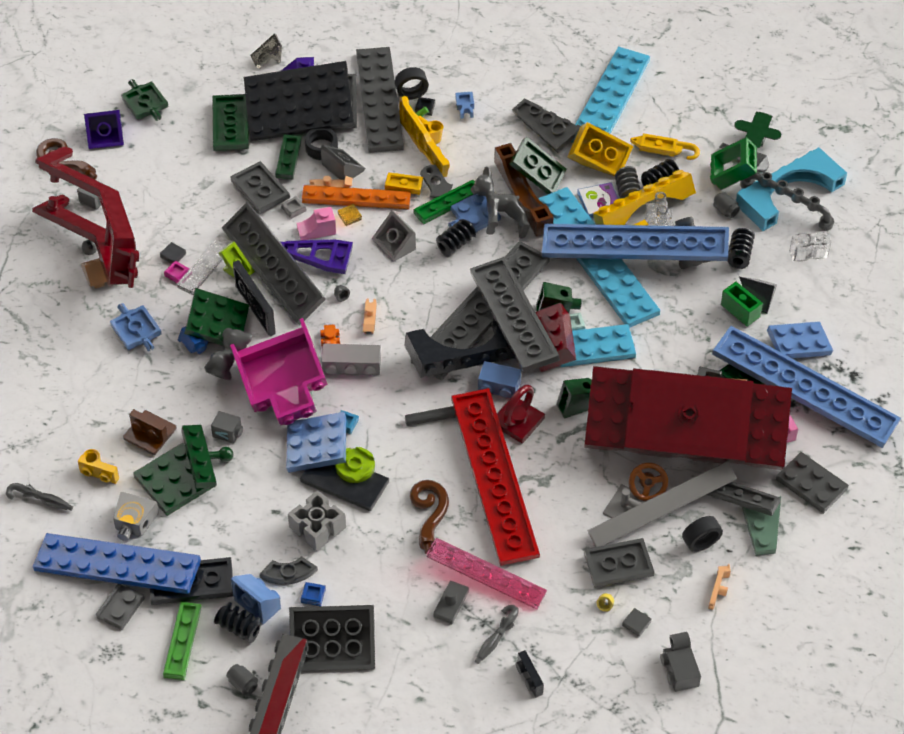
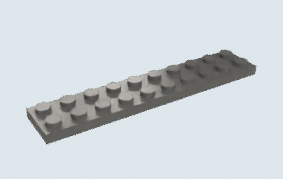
[411,241,550,381]

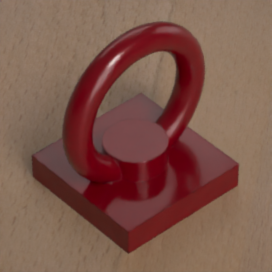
[497,384,545,444]

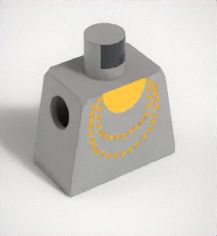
[113,492,159,541]

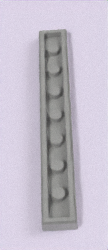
[587,461,737,547]

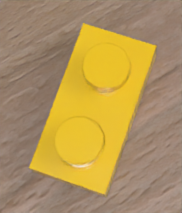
[385,172,423,195]

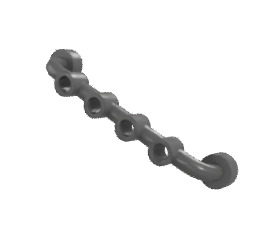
[740,172,834,231]

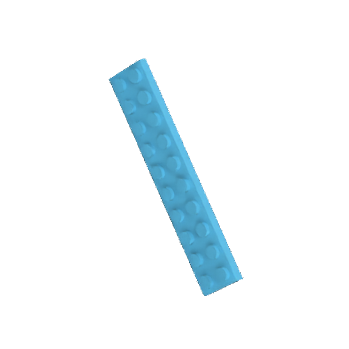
[538,187,660,328]

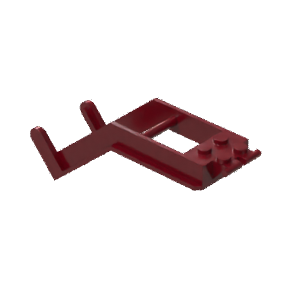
[32,147,139,288]

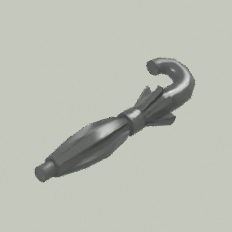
[5,483,74,511]
[475,605,519,664]

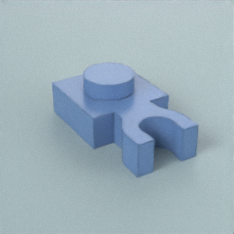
[455,92,474,119]

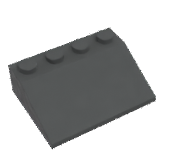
[289,605,375,671]

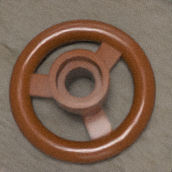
[629,462,668,501]

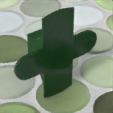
[734,112,782,148]

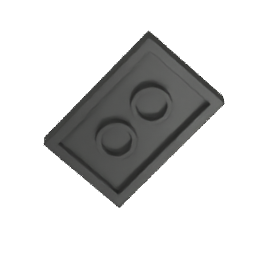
[230,161,290,213]
[776,452,849,514]
[584,538,655,588]

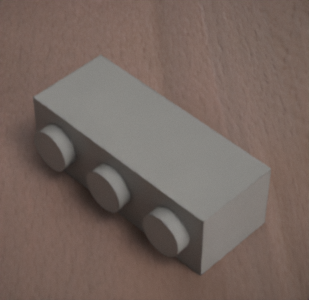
[322,344,381,375]

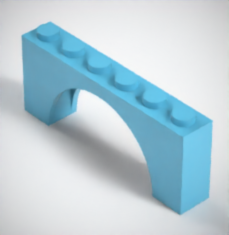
[736,147,847,231]

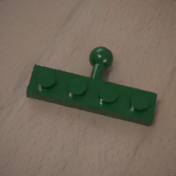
[181,424,234,488]

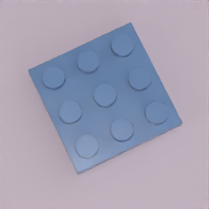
[286,412,346,473]

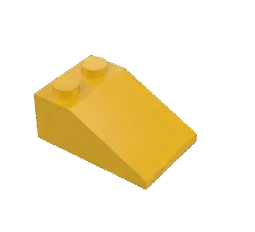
[567,122,633,176]

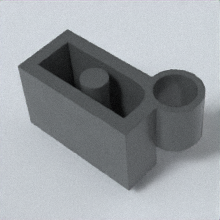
[660,632,701,692]

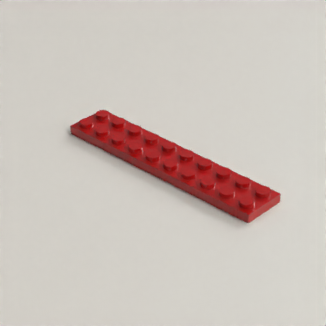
[451,388,540,566]

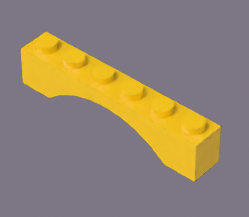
[593,170,696,225]

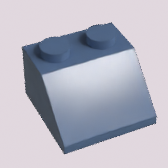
[231,574,281,625]

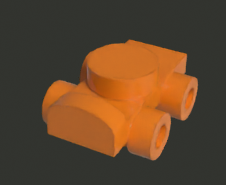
[320,324,340,346]

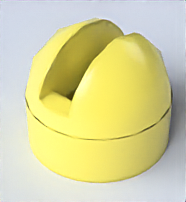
[597,593,614,612]

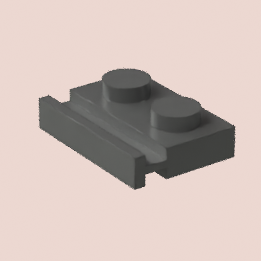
[96,584,145,630]

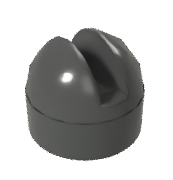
[82,240,97,255]
[334,285,350,302]

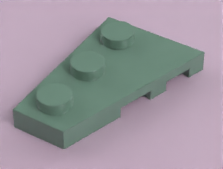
[742,496,781,556]

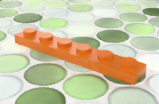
[302,185,411,210]

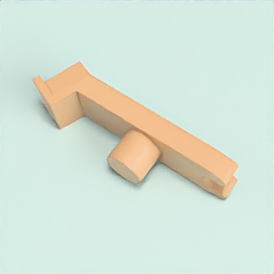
[309,176,353,188]
[363,298,377,334]
[708,564,731,610]

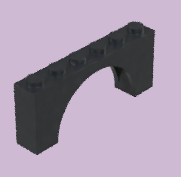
[404,317,515,378]

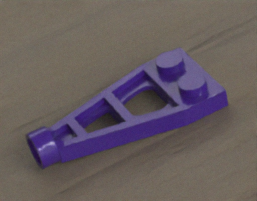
[280,239,353,275]

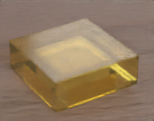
[338,204,362,226]

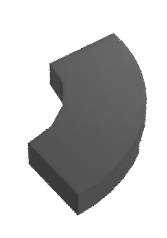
[260,556,318,585]

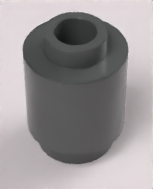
[713,192,740,218]
[226,664,258,695]

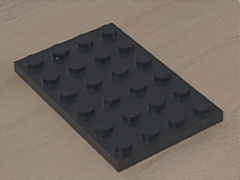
[243,61,355,141]

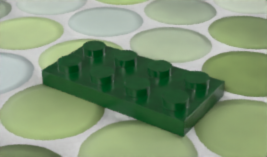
[212,94,249,151]

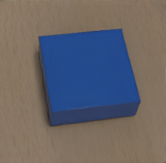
[301,582,326,606]

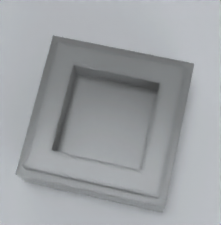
[281,196,306,219]

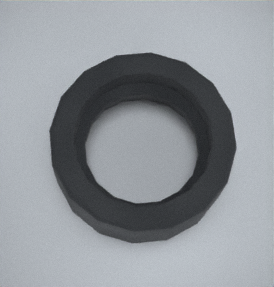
[394,67,429,100]
[305,128,338,160]
[682,516,723,552]

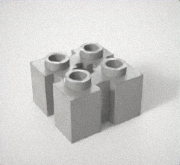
[288,490,346,552]

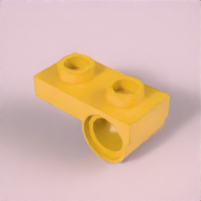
[78,449,119,484]

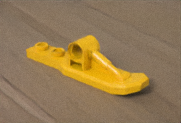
[399,96,450,177]

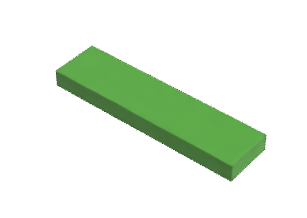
[163,602,202,680]

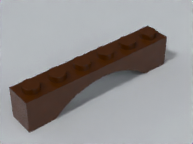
[494,143,554,237]

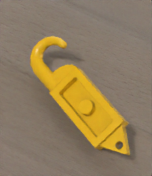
[630,133,700,160]

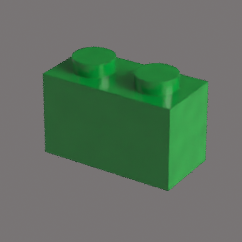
[720,281,763,327]

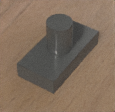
[433,580,469,624]

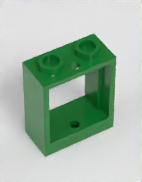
[710,137,757,190]

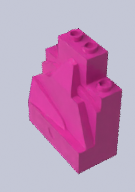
[230,318,328,426]

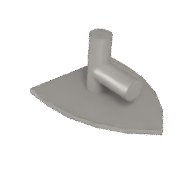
[603,484,645,518]

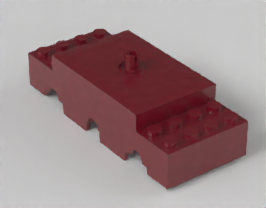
[584,366,792,470]

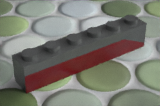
[249,634,309,734]

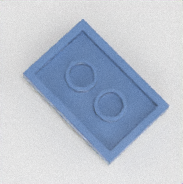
[767,322,833,358]

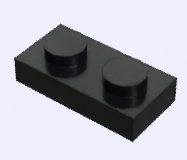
[515,650,544,698]

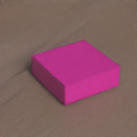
[164,261,190,284]

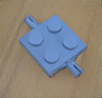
[448,195,501,232]
[110,303,162,351]

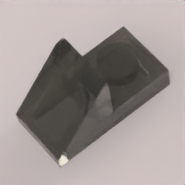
[250,33,282,69]

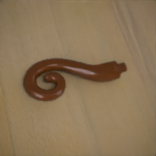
[36,138,97,180]
[410,480,449,554]

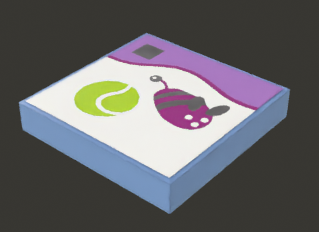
[577,182,619,219]

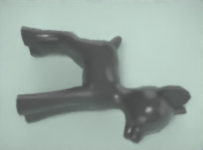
[471,166,530,239]

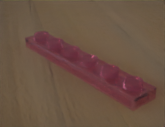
[427,538,547,610]

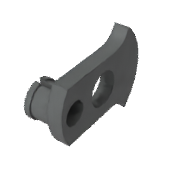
[420,165,453,198]

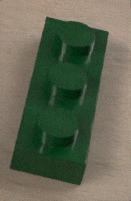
[275,135,302,180]

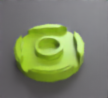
[336,447,375,483]

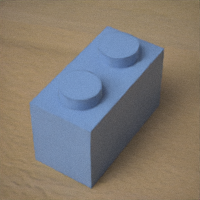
[478,361,521,398]

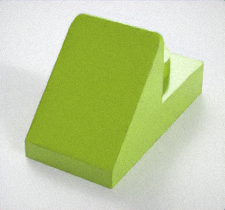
[219,242,255,278]

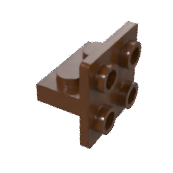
[123,409,177,455]

